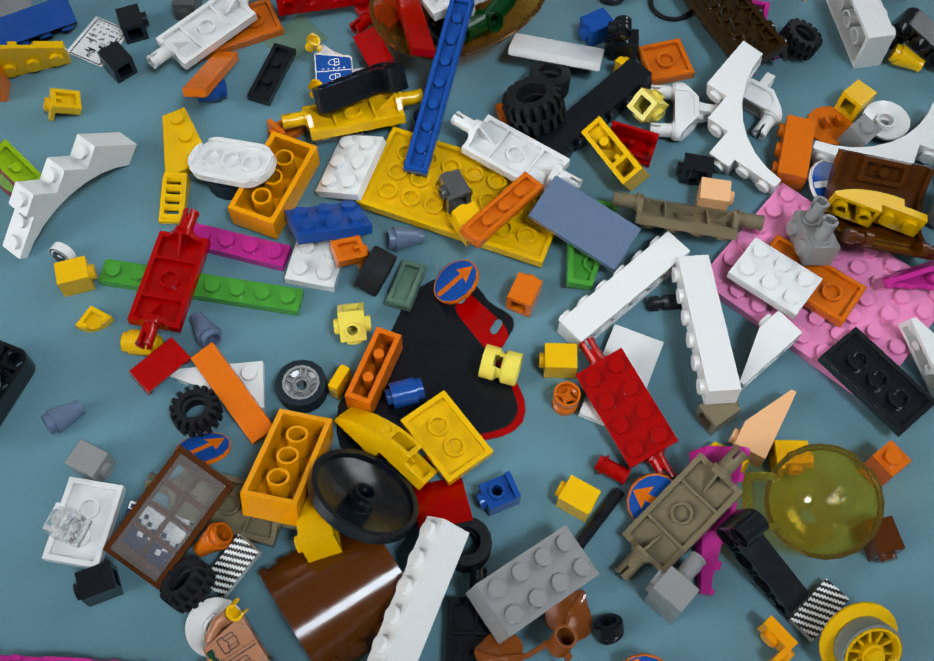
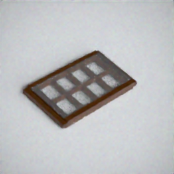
[103,445,236,590]

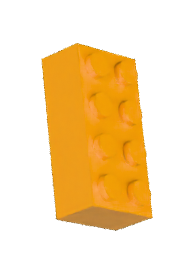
[227,131,320,240]
[240,408,334,526]

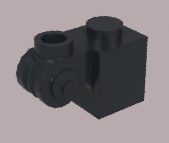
[604,15,639,61]

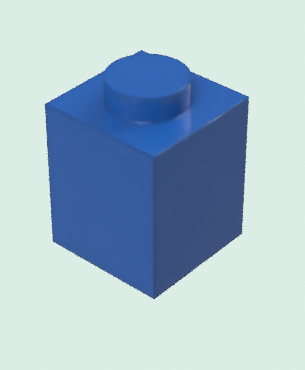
[578,7,614,47]

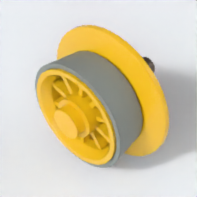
[819,602,904,661]

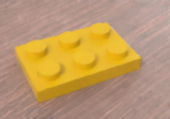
[400,390,493,486]

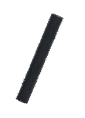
[576,488,625,549]

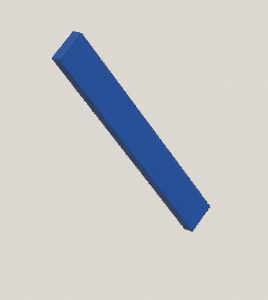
[403,0,474,177]

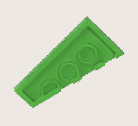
[565,200,618,290]

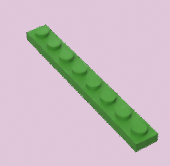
[98,259,304,316]

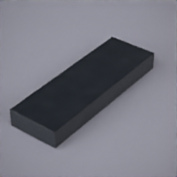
[247,43,297,106]

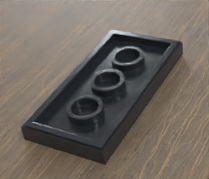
[818,327,934,437]

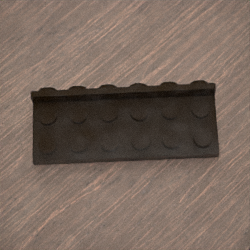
[683,0,789,66]

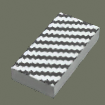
[211,534,263,598]
[788,578,849,642]

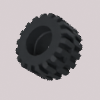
[502,75,566,137]

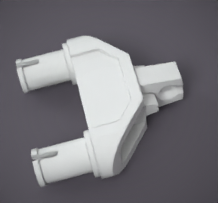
[714,72,782,140]
[649,82,717,142]

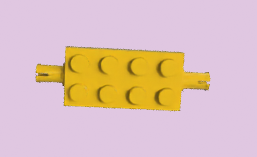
[281,88,423,141]

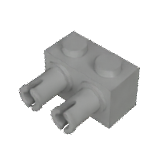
[786,195,841,265]
[644,551,707,624]

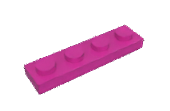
[193,223,292,272]

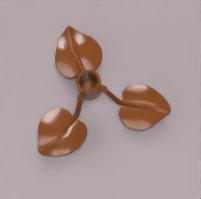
[474,590,593,661]

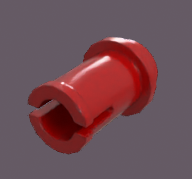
[594,455,631,485]

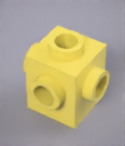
[627,88,669,123]
[333,302,372,345]

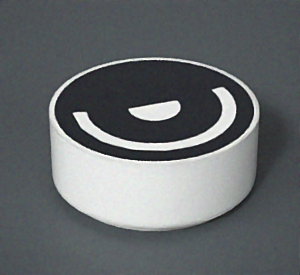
[48,242,76,262]

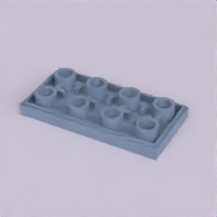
[528,175,641,272]

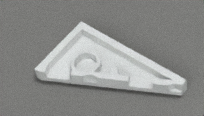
[170,361,266,412]

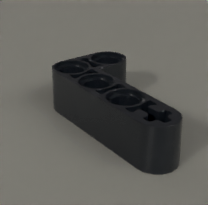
[889,7,934,68]
[312,62,409,114]
[0,340,36,426]
[716,508,810,618]

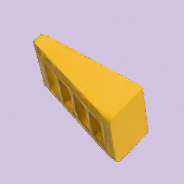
[158,172,191,224]

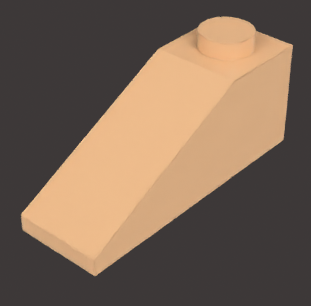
[728,389,796,468]

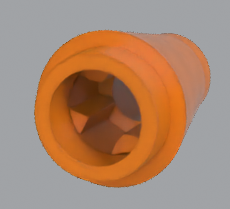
[193,522,233,557]

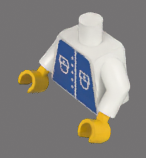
[305,33,363,99]

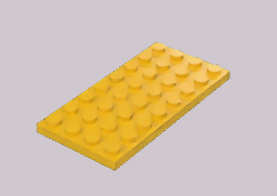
[356,126,555,268]

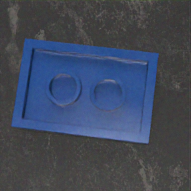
[284,200,373,245]

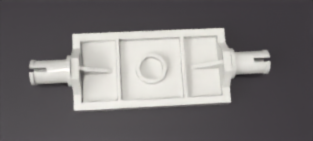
[146,0,257,70]
[451,111,583,197]

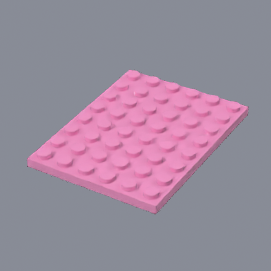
[711,183,934,396]

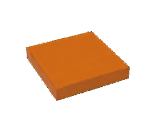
[637,38,695,85]

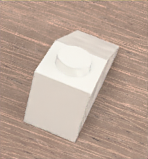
[740,310,802,391]
[898,317,934,396]

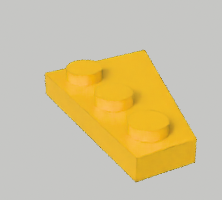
[0,41,71,78]
[162,107,202,174]

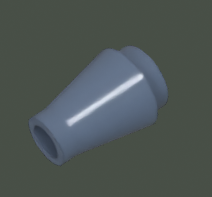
[386,226,424,251]
[189,311,222,347]
[41,399,86,435]

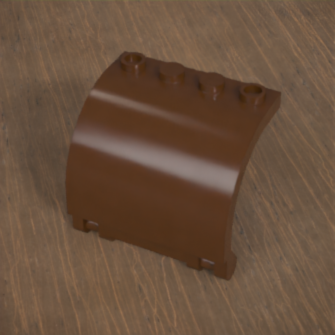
[824,148,934,260]
[258,533,403,661]

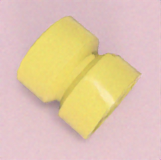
[478,344,524,387]

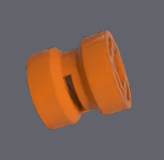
[552,381,581,416]

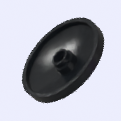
[307,449,419,545]

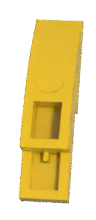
[825,189,928,237]
[334,407,438,490]

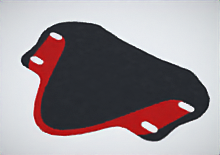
[337,279,525,467]

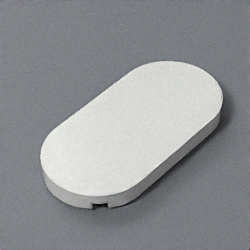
[188,137,277,188]

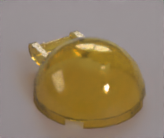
[742,443,885,560]

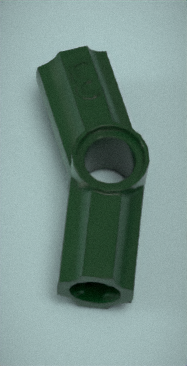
[464,0,517,43]

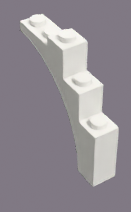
[706,41,781,195]
[810,102,934,166]
[3,132,137,259]

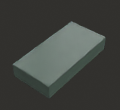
[385,260,427,312]

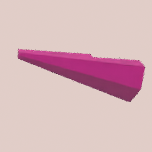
[689,446,750,596]

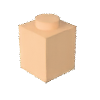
[696,177,735,211]

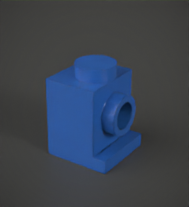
[475,471,521,516]

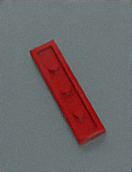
[395,0,436,58]

